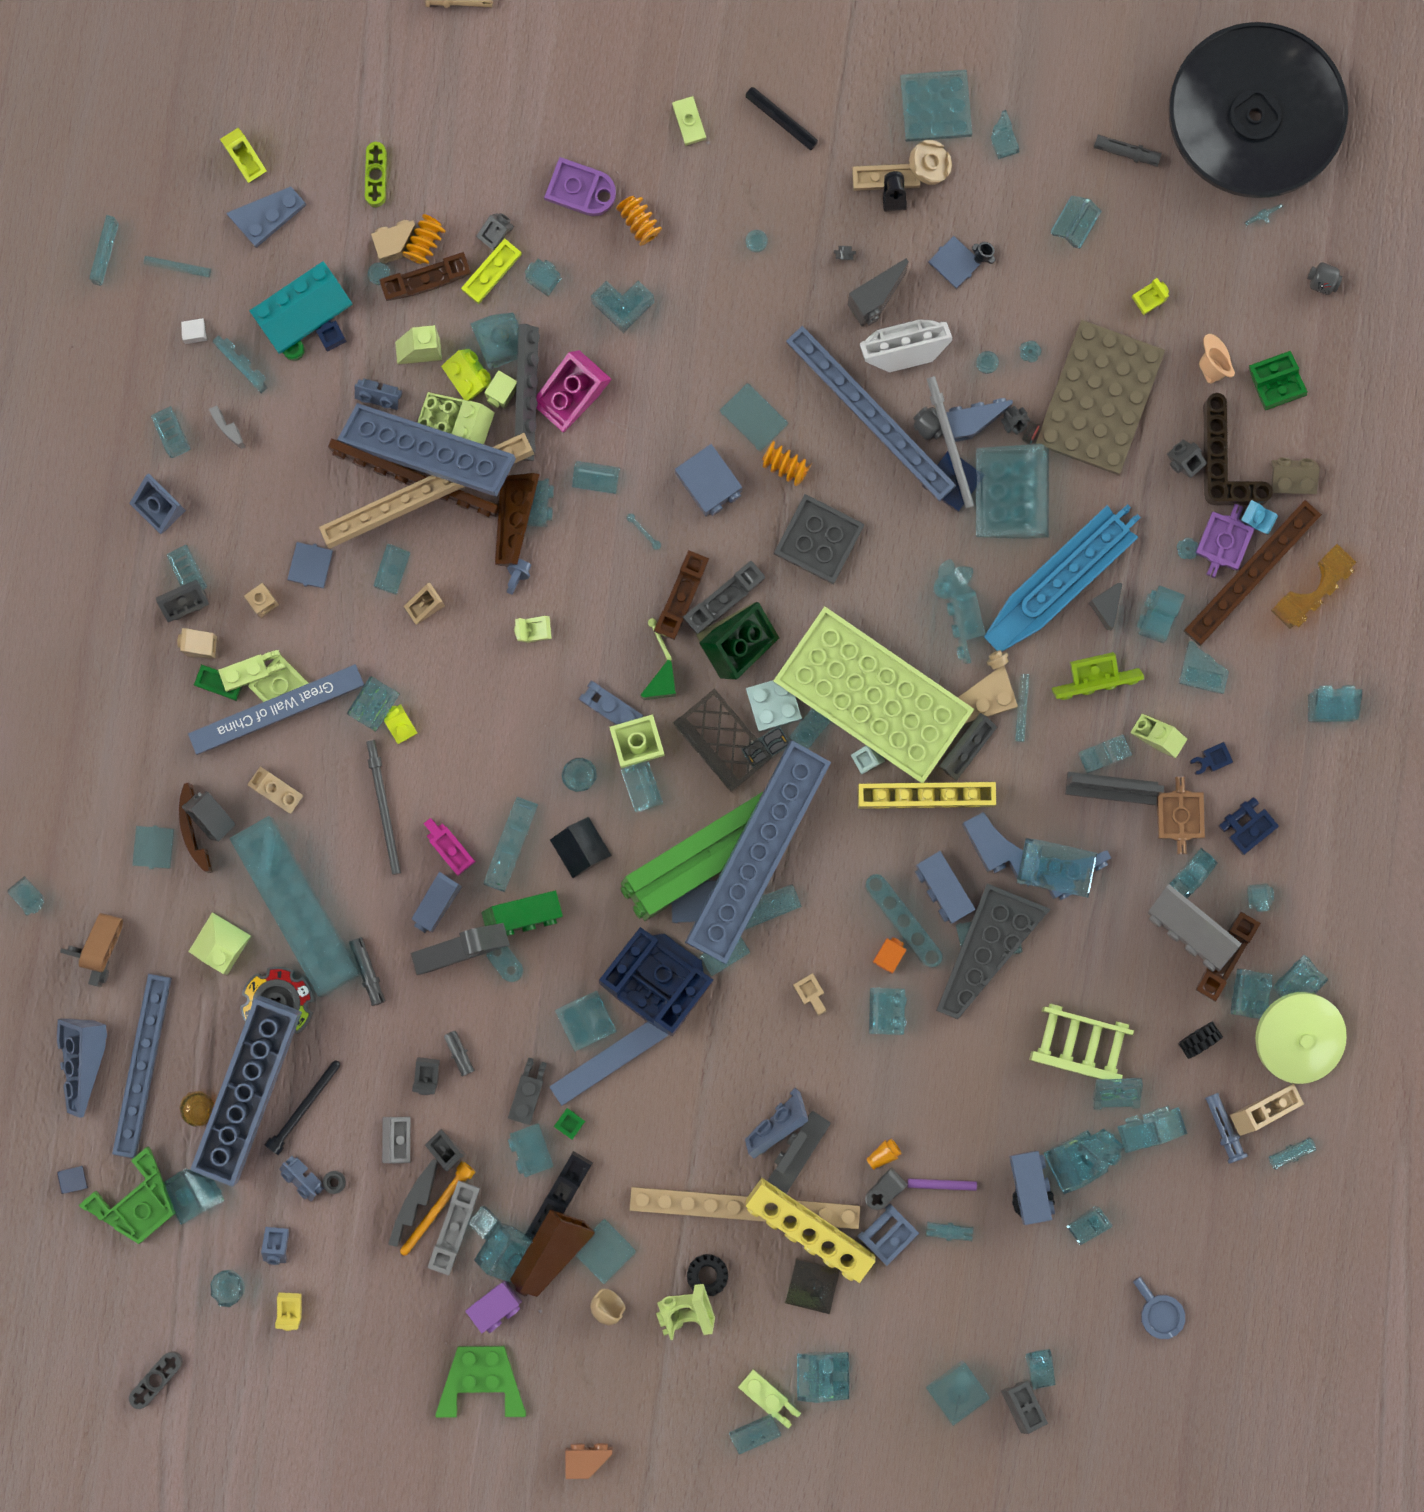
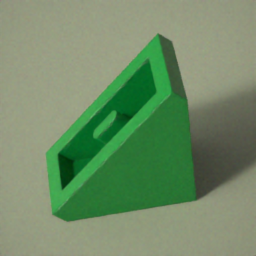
[640,660,676,700]

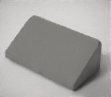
[382,1117,410,1163]

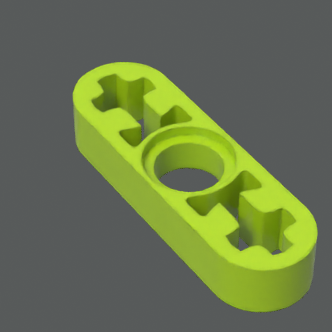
[365,142,387,207]

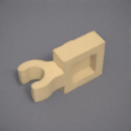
[793,973,826,1016]

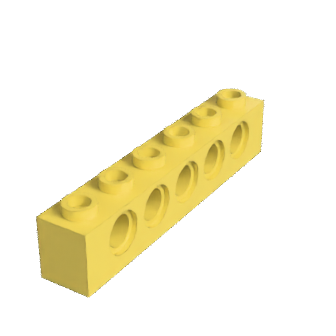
[858,782,996,809]
[746,1178,876,1283]

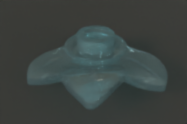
[933,559,975,601]

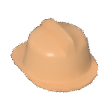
[1199,334,1235,384]

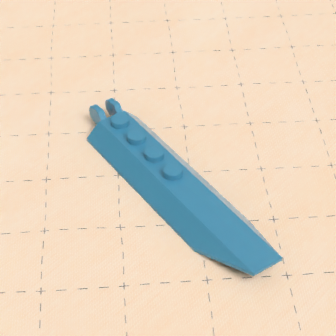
[984,504,1141,652]

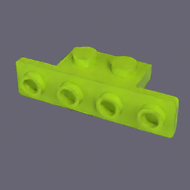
[1052,652,1144,700]

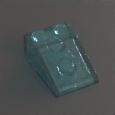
[1017,838,1097,898]

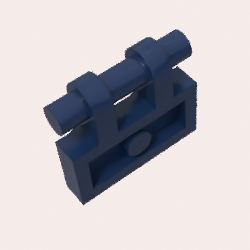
[1219,797,1279,855]

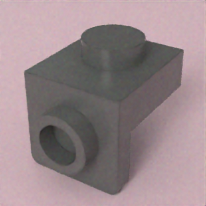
[412,1057,440,1095]

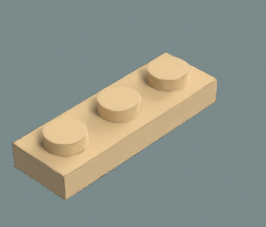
[852,164,920,191]

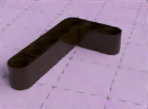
[1203,393,1273,506]

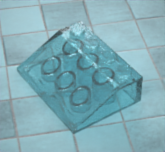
[976,444,1049,539]

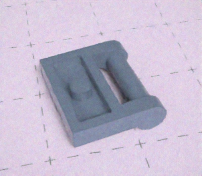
[857,1203,919,1266]

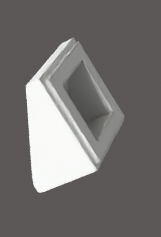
[181,318,207,344]

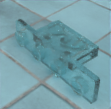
[941,575,986,664]

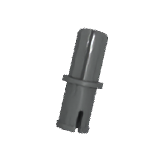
[444,1031,475,1077]

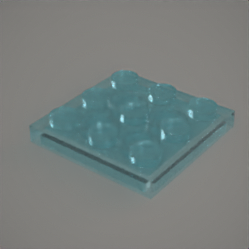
[900,70,972,142]

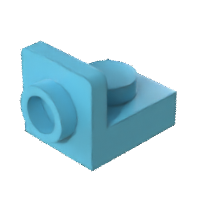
[1241,500,1278,534]

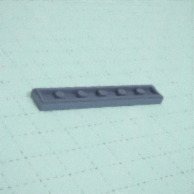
[549,1022,668,1106]

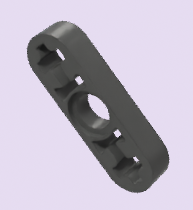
[129,1352,183,1409]

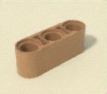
[79,913,123,973]

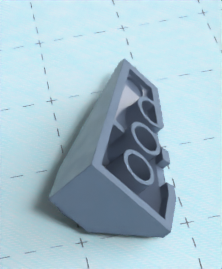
[57,1018,107,1118]

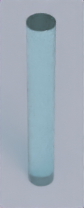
[144,256,211,277]
[1015,674,1030,742]

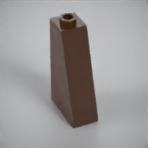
[510,1210,595,1297]

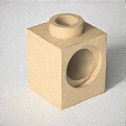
[244,583,279,618]

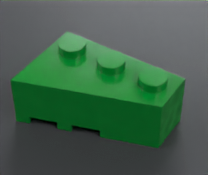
[481,890,563,937]

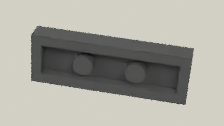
[940,713,997,781]

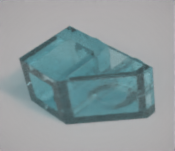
[1169,848,1218,898]

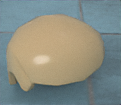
[590,1289,625,1326]

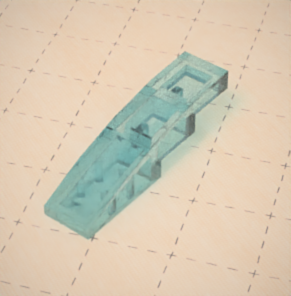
[483,797,538,892]

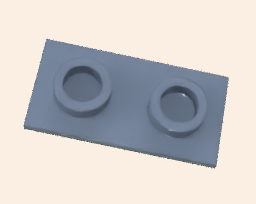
[355,378,402,410]
[279,1156,324,1202]

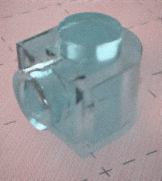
[1247,883,1274,912]

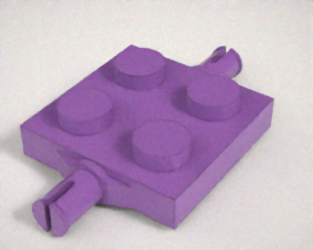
[1195,504,1255,578]

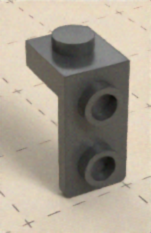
[60,946,109,987]

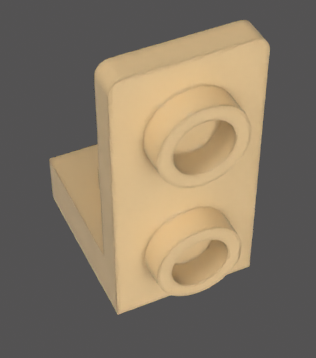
[248,766,303,813]

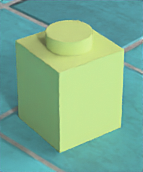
[484,370,517,409]

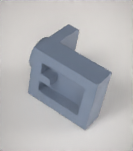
[261,1227,289,1265]

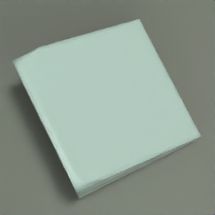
[851,745,885,774]

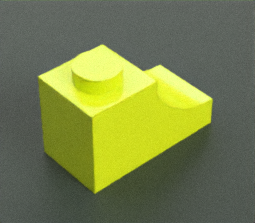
[220,128,267,183]

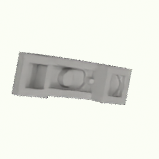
[427,1180,480,1275]

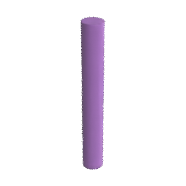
[907,1179,977,1191]

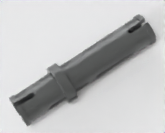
[1094,134,1162,167]
[349,937,386,1006]

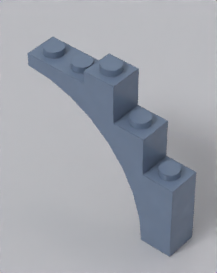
[962,812,1111,901]

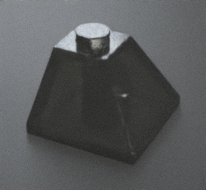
[785,1258,840,1314]

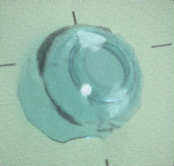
[561,758,597,792]
[210,1270,245,1307]

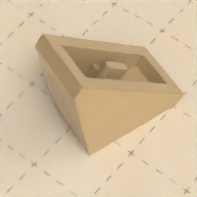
[404,583,445,625]

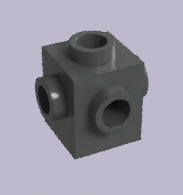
[1167,439,1207,478]

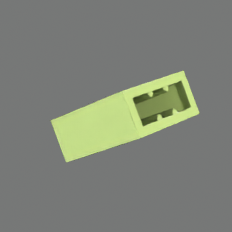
[395,325,442,364]

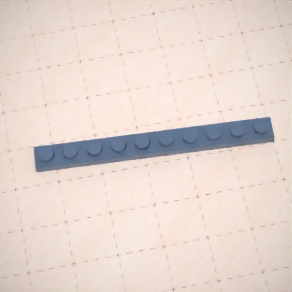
[786,326,956,502]

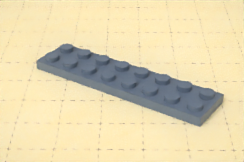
[337,403,516,497]

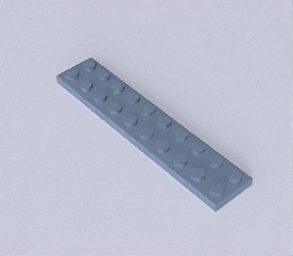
[685,740,831,964]

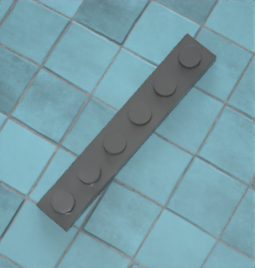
[515,324,540,461]

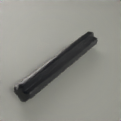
[746,87,818,150]

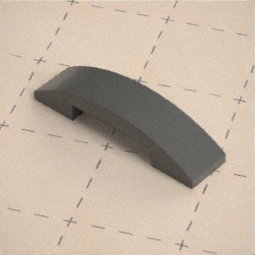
[683,561,766,635]

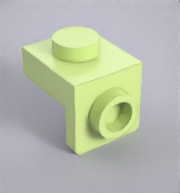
[514,616,552,643]

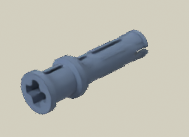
[1205,1093,1248,1164]

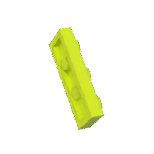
[461,238,522,304]

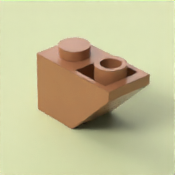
[565,1443,613,1479]

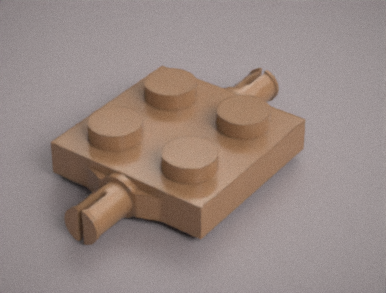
[1157,777,1205,854]

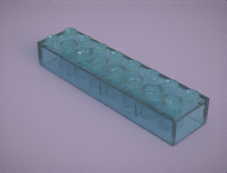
[229,816,361,997]

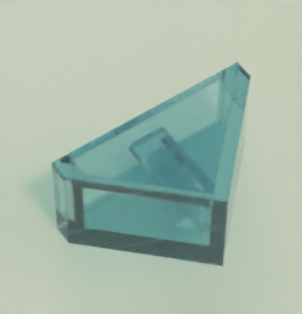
[1067,1206,1113,1245]

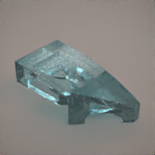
[991,110,1019,159]

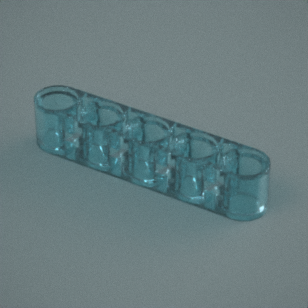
[865,874,942,968]

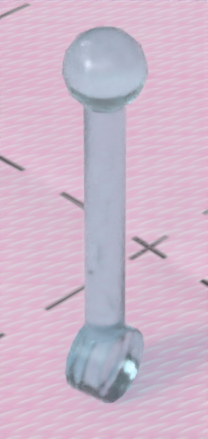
[626,513,661,550]

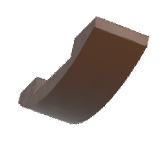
[379,252,471,301]
[654,550,709,640]
[179,783,213,873]
[1196,912,1261,1002]

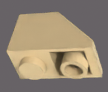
[371,220,416,264]
[177,628,217,659]

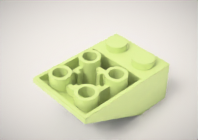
[417,392,495,444]

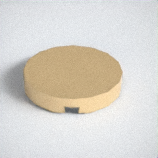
[909,140,952,185]

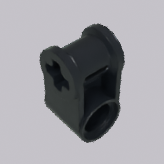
[883,171,907,212]

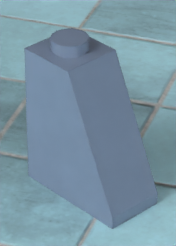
[412,872,462,933]

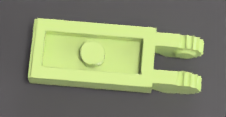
[218,650,285,692]
[738,1369,801,1429]

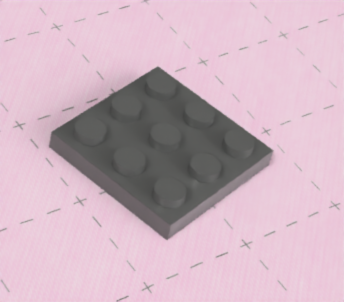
[774,494,865,585]

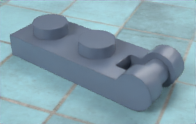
[579,681,643,725]

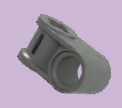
[865,1168,908,1210]

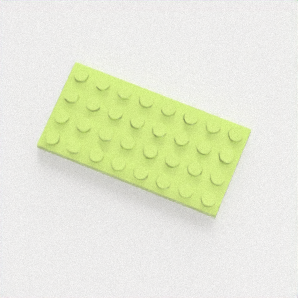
[773,606,974,783]

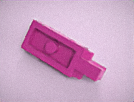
[423,818,475,876]

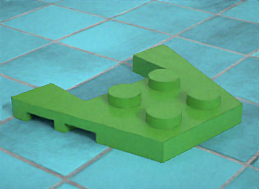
[79,1147,176,1244]
[436,1346,526,1418]

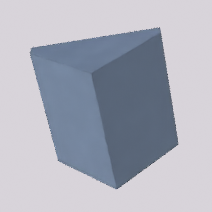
[129,474,186,534]

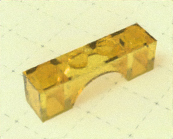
[1271,544,1357,629]

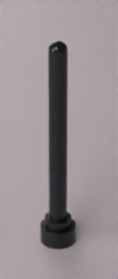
[264,1060,340,1155]

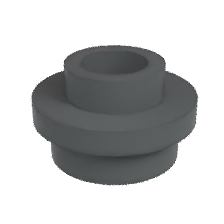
[834,246,856,260]
[323,1171,346,1194]

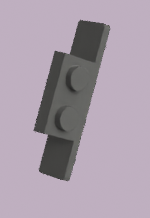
[767,1111,831,1194]

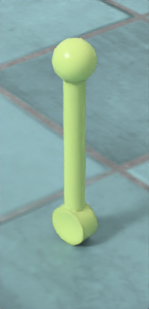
[648,618,672,661]

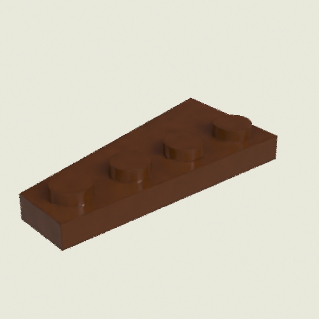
[495,473,540,566]

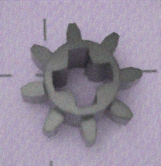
[1001,406,1030,435]

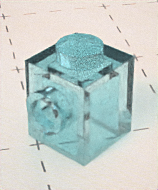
[525,259,561,297]

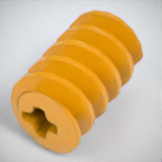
[616,196,662,246]
[402,214,446,264]
[762,441,812,486]

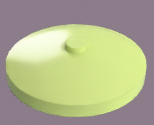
[1255,992,1347,1084]

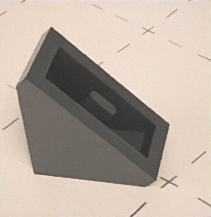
[1089,583,1122,631]
[425,1129,466,1171]

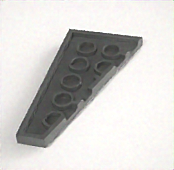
[936,884,1051,1019]

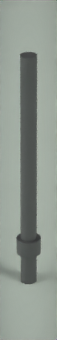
[366,740,401,875]

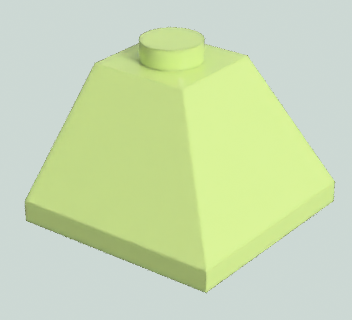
[188,913,251,975]

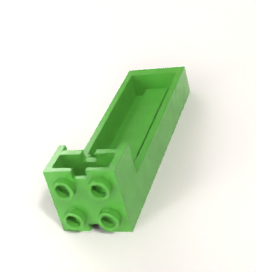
[620,792,763,921]

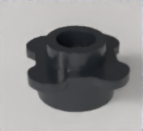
[972,242,995,264]

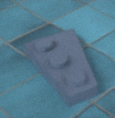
[226,187,306,248]
[745,1088,809,1159]

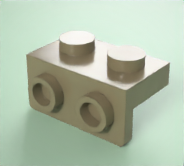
[1271,457,1320,494]

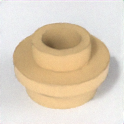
[987,650,1009,669]

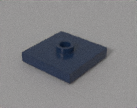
[922,451,985,512]

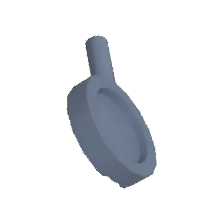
[1133,1277,1185,1339]

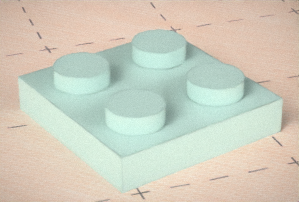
[746,680,802,732]

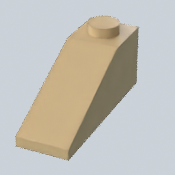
[1230,1084,1304,1136]

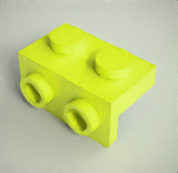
[441,349,492,401]

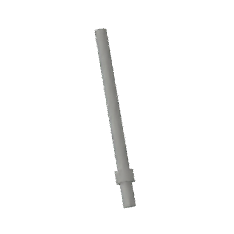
[927,376,974,508]

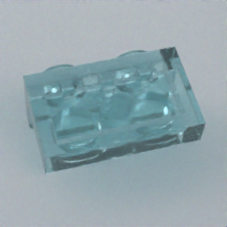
[527,479,554,527]
[347,676,400,732]

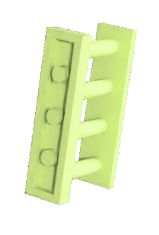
[1029,1004,1134,1084]

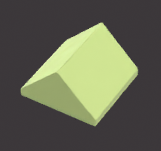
[609,714,665,768]

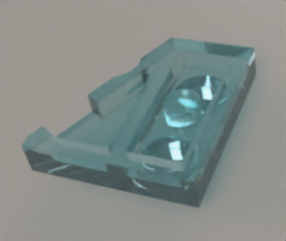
[1179,641,1229,694]

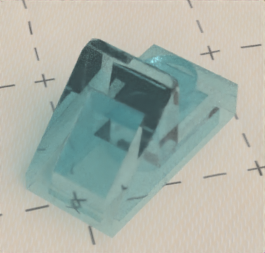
[1025,1349,1055,1390]

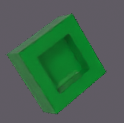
[554,1108,586,1140]

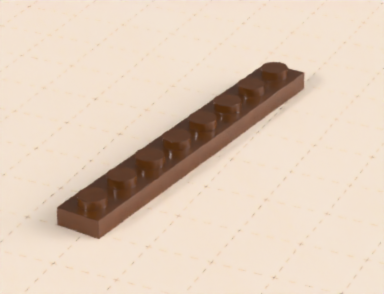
[328,438,499,518]
[1184,500,1322,646]

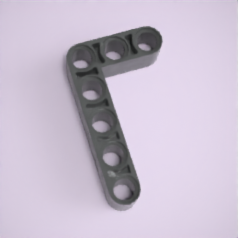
[411,923,510,975]

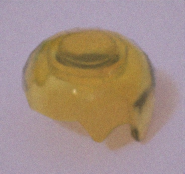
[179,1091,214,1127]

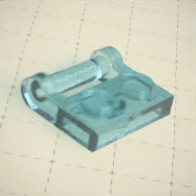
[1093,1078,1143,1110]

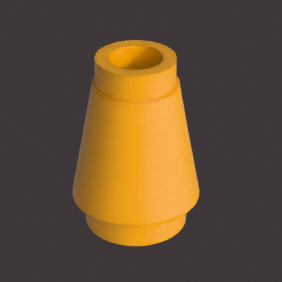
[866,1138,902,1170]

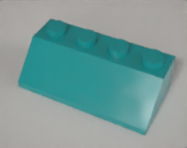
[249,261,353,354]

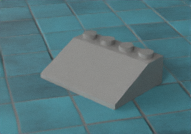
[1148,884,1242,972]

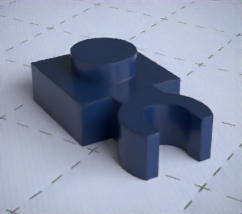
[316,319,347,352]
[1190,742,1233,775]

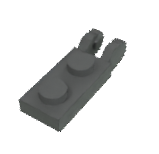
[508,1058,547,1125]

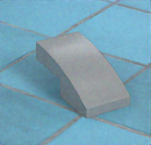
[209,406,245,449]

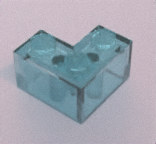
[591,281,655,333]
[1136,585,1185,643]
[1117,1105,1188,1153]

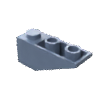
[946,398,1013,442]

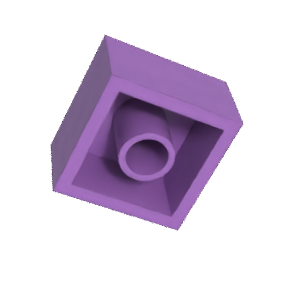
[465,1279,522,1333]

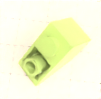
[1130,714,1187,758]

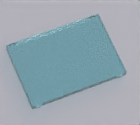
[720,383,789,452]

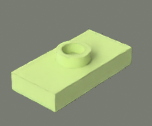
[672,96,706,146]

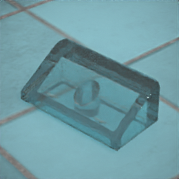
[572,461,620,494]
[374,544,410,595]

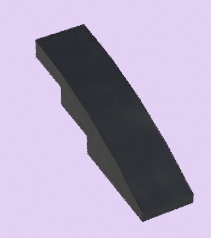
[525,1151,593,1239]

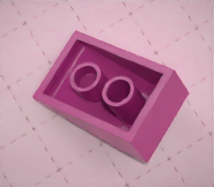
[536,350,612,432]

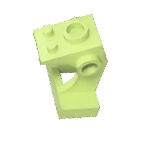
[656,1284,715,1340]

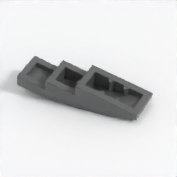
[388,1159,439,1247]

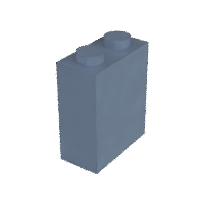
[675,444,742,517]

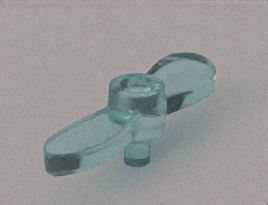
[1245,203,1283,226]

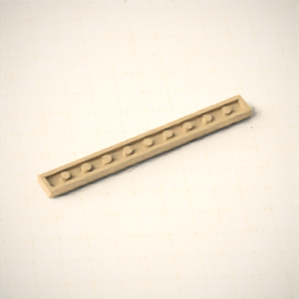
[319,433,534,549]
[630,1187,860,1229]

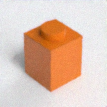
[872,937,907,974]

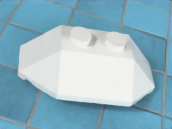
[860,319,952,372]

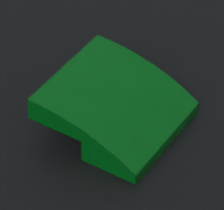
[1249,351,1308,411]

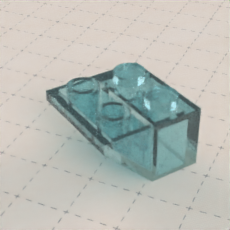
[1308,685,1362,722]
[555,991,617,1052]
[1043,1130,1108,1194]
[797,1352,849,1403]

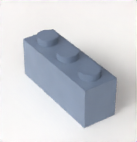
[915,851,976,925]
[1009,1151,1055,1225]

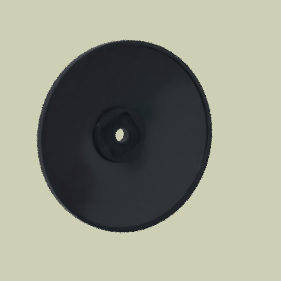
[1168,22,1348,198]

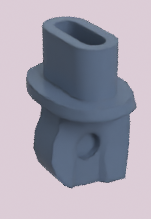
[507,559,531,595]

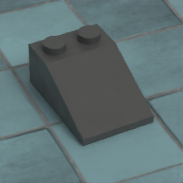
[847,258,909,327]

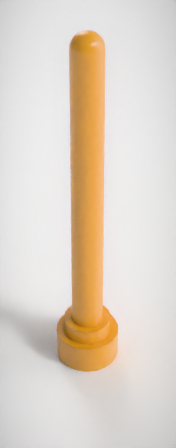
[400,1161,476,1256]

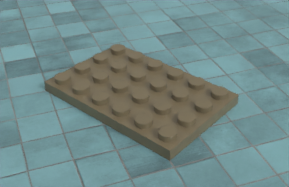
[1035,320,1165,475]

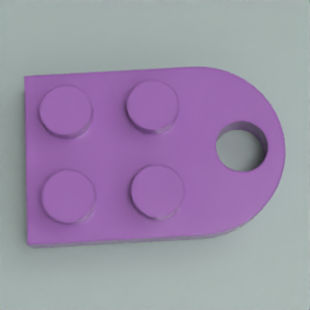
[544,157,616,216]

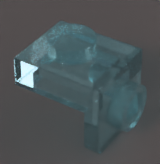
[7,876,44,916]

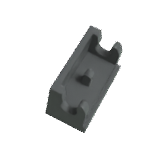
[182,791,236,842]
[1001,1381,1048,1434]

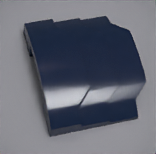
[599,927,713,1037]

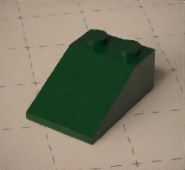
[699,602,779,680]

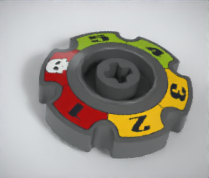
[240,967,315,1034]

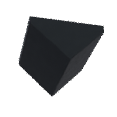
[550,817,612,879]

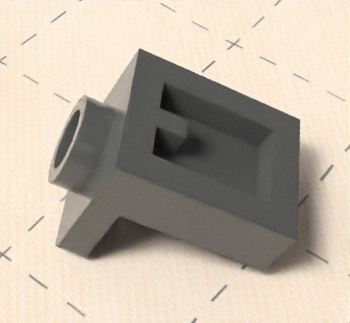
[476,213,514,250]

